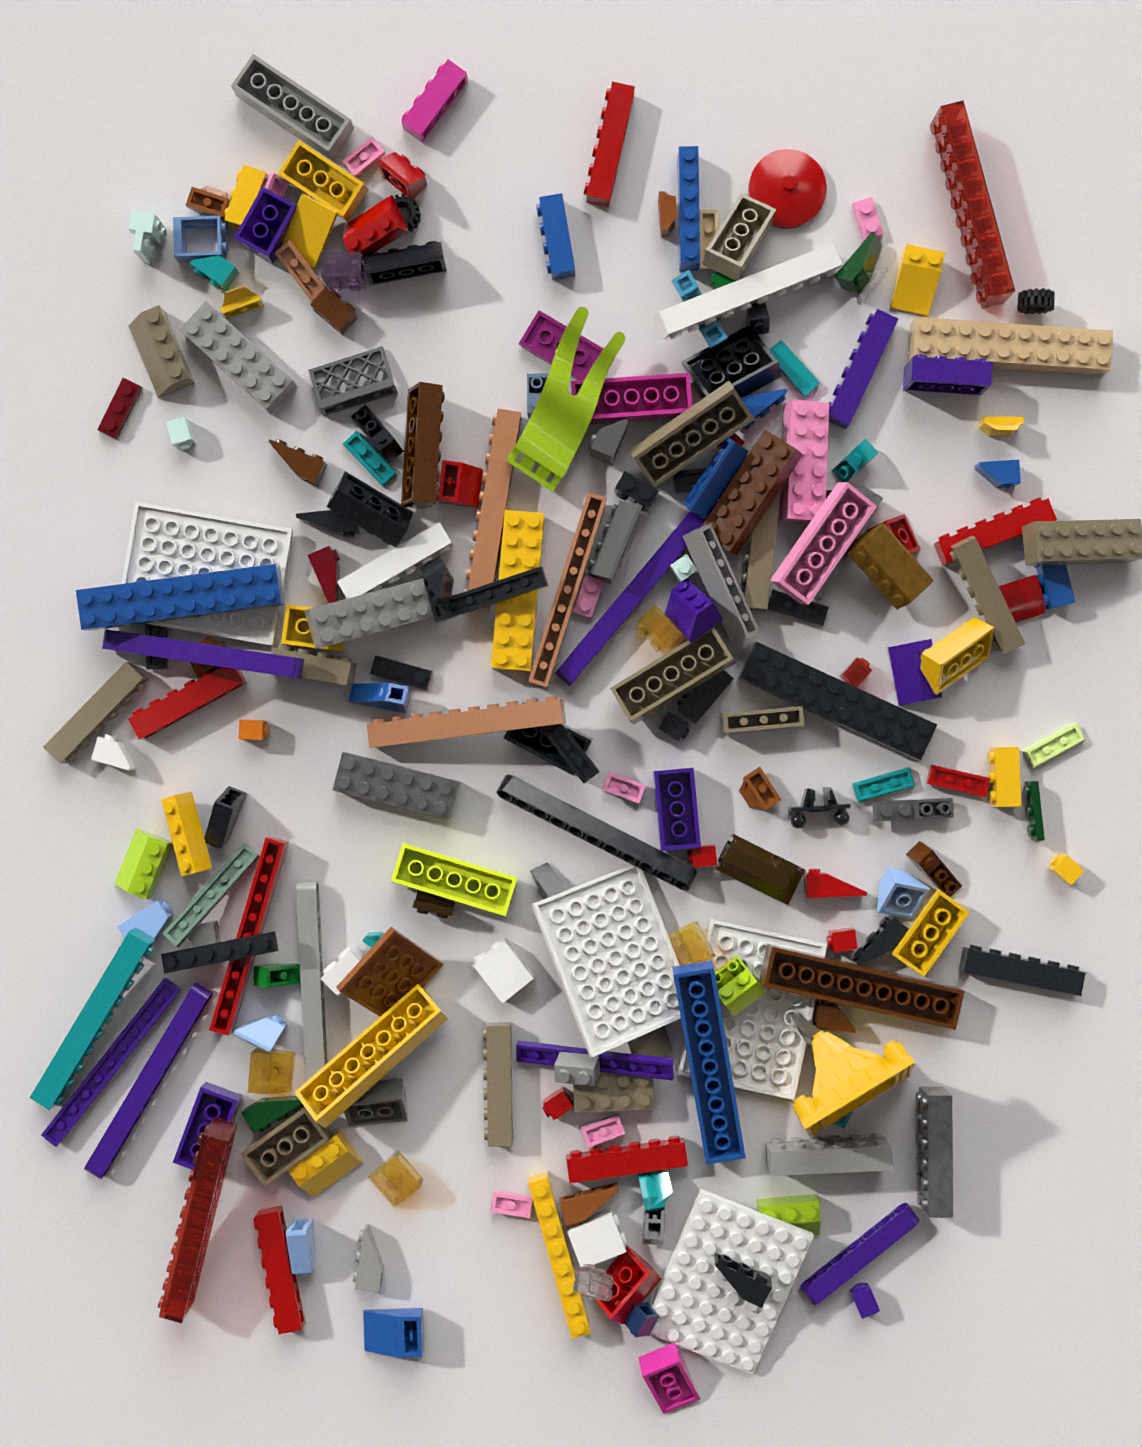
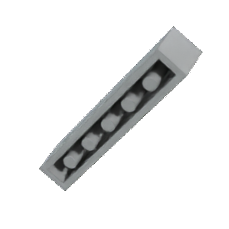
[682,523,760,644]

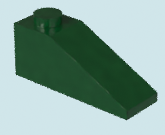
[835,231,882,295]

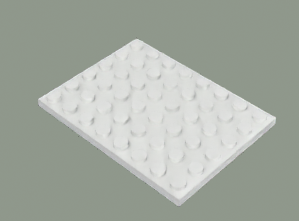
[121,501,293,646]
[531,865,681,1057]
[677,918,827,1100]
[650,1189,814,1375]

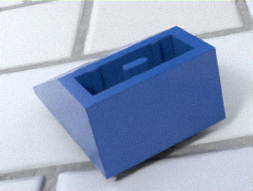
[363,1308,424,1358]

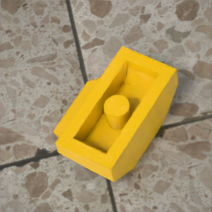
[221,286,264,319]
[979,417,1024,437]

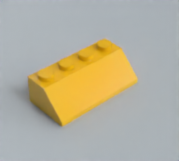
[920,617,994,695]
[161,791,212,877]
[892,889,970,977]

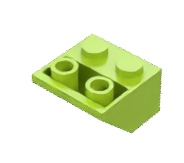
[715,955,766,1017]

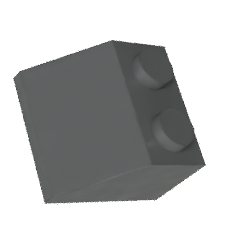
[589,419,629,465]

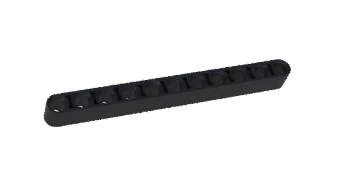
[496,774,697,891]

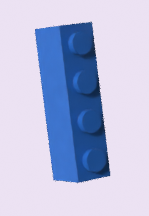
[536,193,575,280]
[1033,565,1075,610]

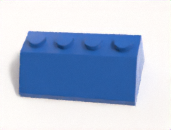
[683,438,749,519]

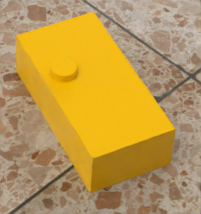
[278,140,369,223]

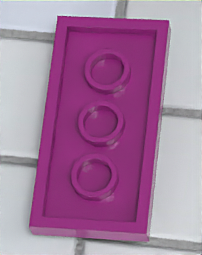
[519,310,604,380]

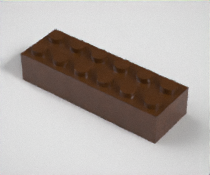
[401,382,445,509]
[702,429,803,556]

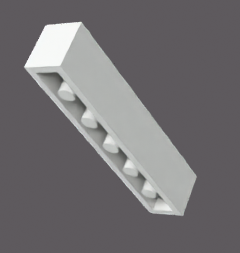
[337,522,453,599]

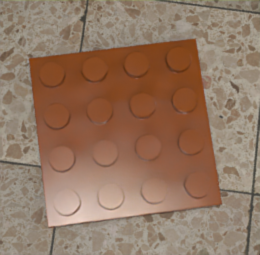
[336,927,444,1017]

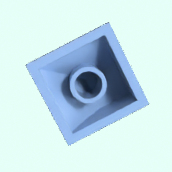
[877,868,930,919]
[234,1014,288,1052]

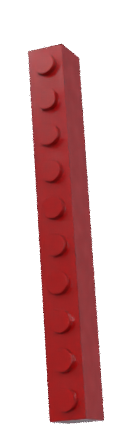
[209,836,289,1036]

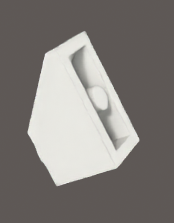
[91,734,136,771]

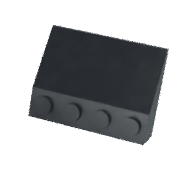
[681,326,781,399]

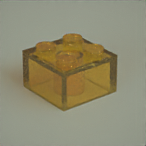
[636,604,682,653]

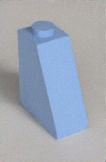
[117,899,173,946]
[286,1219,315,1276]

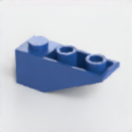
[739,389,788,432]
[348,683,411,714]

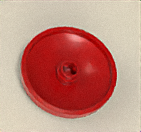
[748,149,827,229]

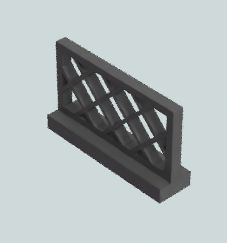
[308,346,398,417]

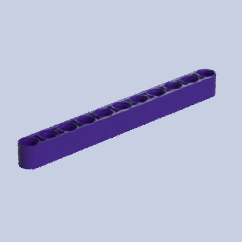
[554,511,705,686]
[102,629,304,679]
[84,983,213,1179]

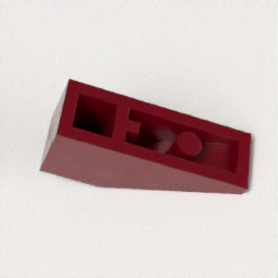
[307,546,341,604]

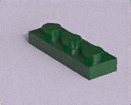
[1023,781,1045,841]

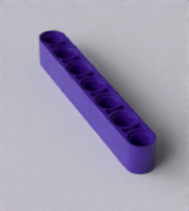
[800,1203,920,1305]

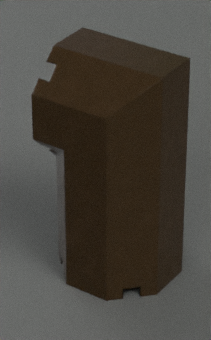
[715,833,805,905]

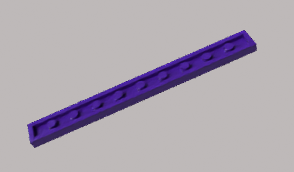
[41,977,181,1147]

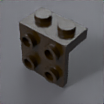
[413,891,456,919]

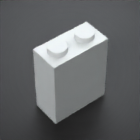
[473,939,534,1003]
[567,1209,628,1269]

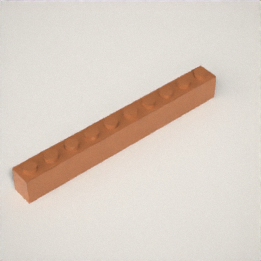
[464,408,522,608]
[528,492,607,689]
[367,696,566,748]

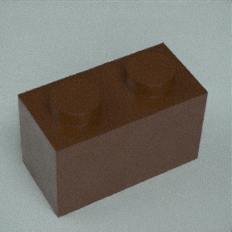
[310,287,358,335]

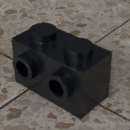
[614,471,659,512]

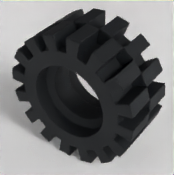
[395,194,421,234]
[1017,288,1055,315]

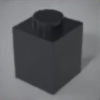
[746,302,770,335]
[658,712,690,741]

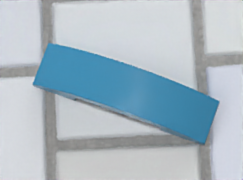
[672,270,728,349]

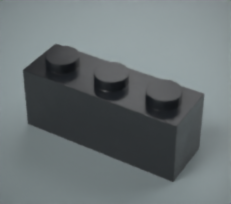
[677,670,734,724]

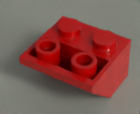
[438,460,483,508]

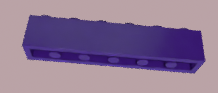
[829,309,899,429]

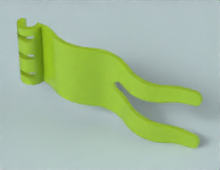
[506,307,626,492]

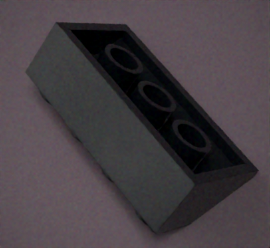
[364,241,447,285]
[326,471,413,548]
[504,702,593,776]

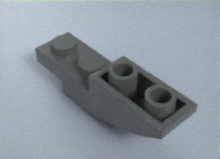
[872,798,954,822]

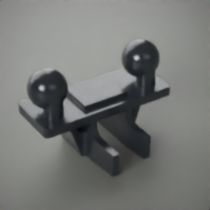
[788,787,851,829]

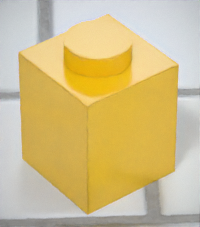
[1048,853,1085,885]

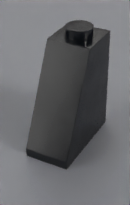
[204,786,247,849]

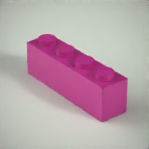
[401,59,468,143]

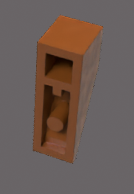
[560,1182,619,1227]

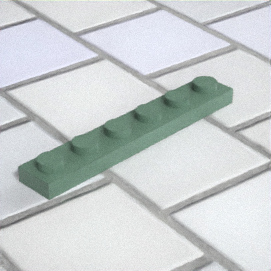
[162,843,260,948]

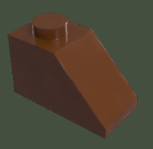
[813,1000,856,1033]

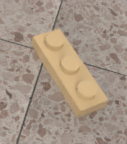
[699,210,718,271]

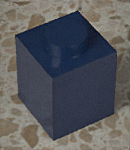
[624,1302,660,1338]

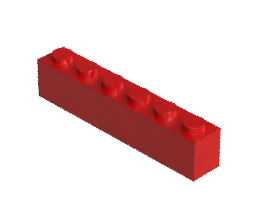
[584,81,635,207]
[934,497,1057,566]
[128,667,247,740]
[566,1136,688,1183]
[253,1205,306,1335]

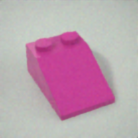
[638,1342,700,1414]

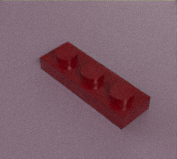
[97,378,143,440]

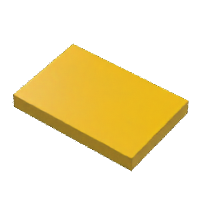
[281,194,338,268]

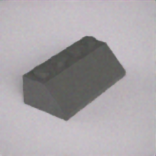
[588,500,643,584]

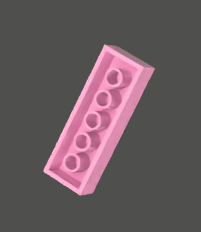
[780,400,829,524]
[770,482,877,605]

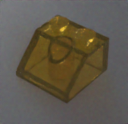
[668,921,716,965]
[247,1048,295,1094]
[368,1150,424,1207]

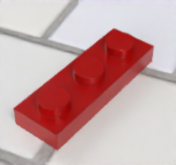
[926,765,990,797]

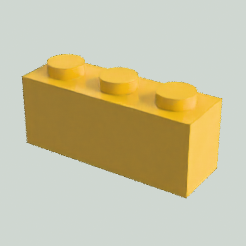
[224,164,268,230]
[987,747,1021,807]

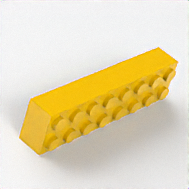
[491,510,545,672]
[294,984,448,1128]

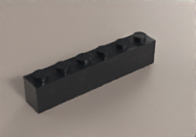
[959,944,1086,996]

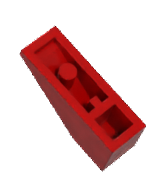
[803,869,867,898]

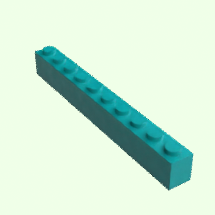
[29,928,156,1111]

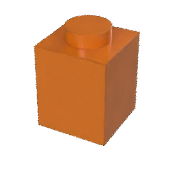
[238,719,270,740]

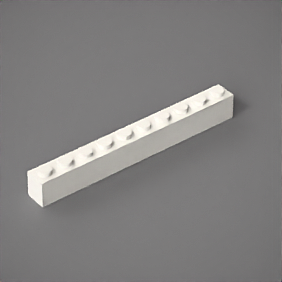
[654,243,843,340]

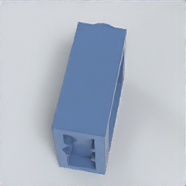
[173,216,229,263]

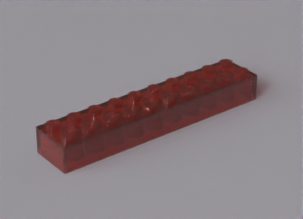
[930,100,1015,309]
[158,1117,238,1324]

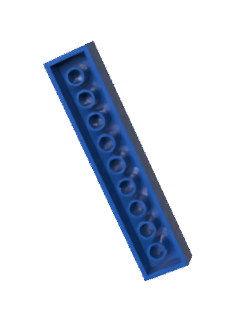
[76,564,285,631]
[672,960,746,1165]

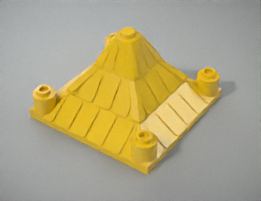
[792,1030,915,1137]

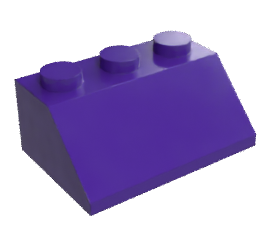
[234,186,297,264]
[664,579,723,643]
[888,639,942,705]

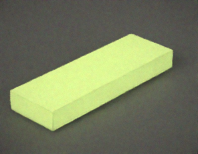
[1023,723,1086,768]

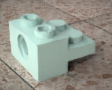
[128,210,167,264]

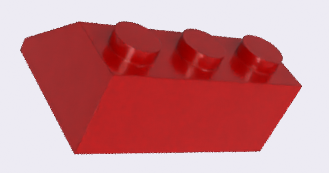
[343,195,409,261]
[589,1246,662,1325]

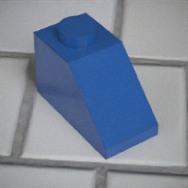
[975,460,1021,491]

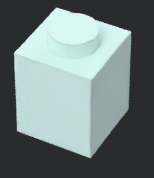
[166,417,196,450]
[669,554,698,583]

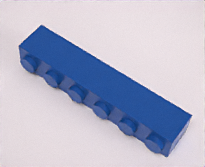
[677,146,700,271]

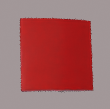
[999,574,1046,623]

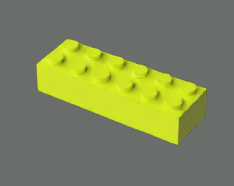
[391,843,517,917]

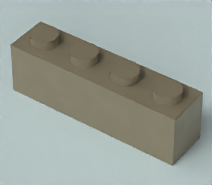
[721,706,804,734]

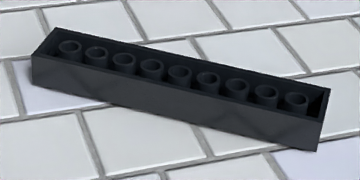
[737,641,937,761]

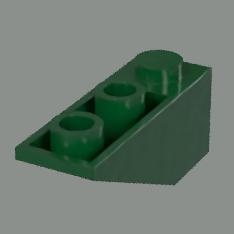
[241,1096,304,1133]

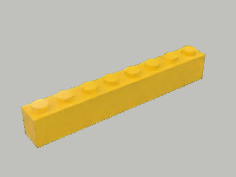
[528,1171,591,1339]

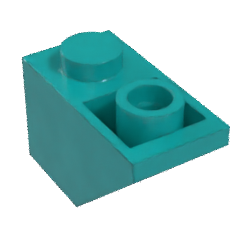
[190,255,239,291]
[831,439,879,482]

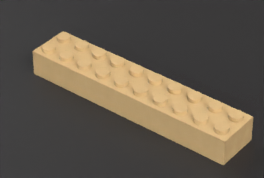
[908,317,1113,376]

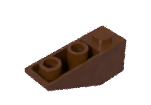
[268,439,327,487]
[906,841,962,897]

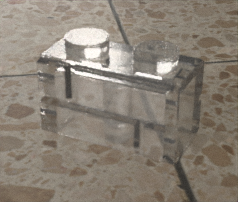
[573,1264,614,1301]

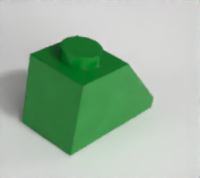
[253,963,301,988]

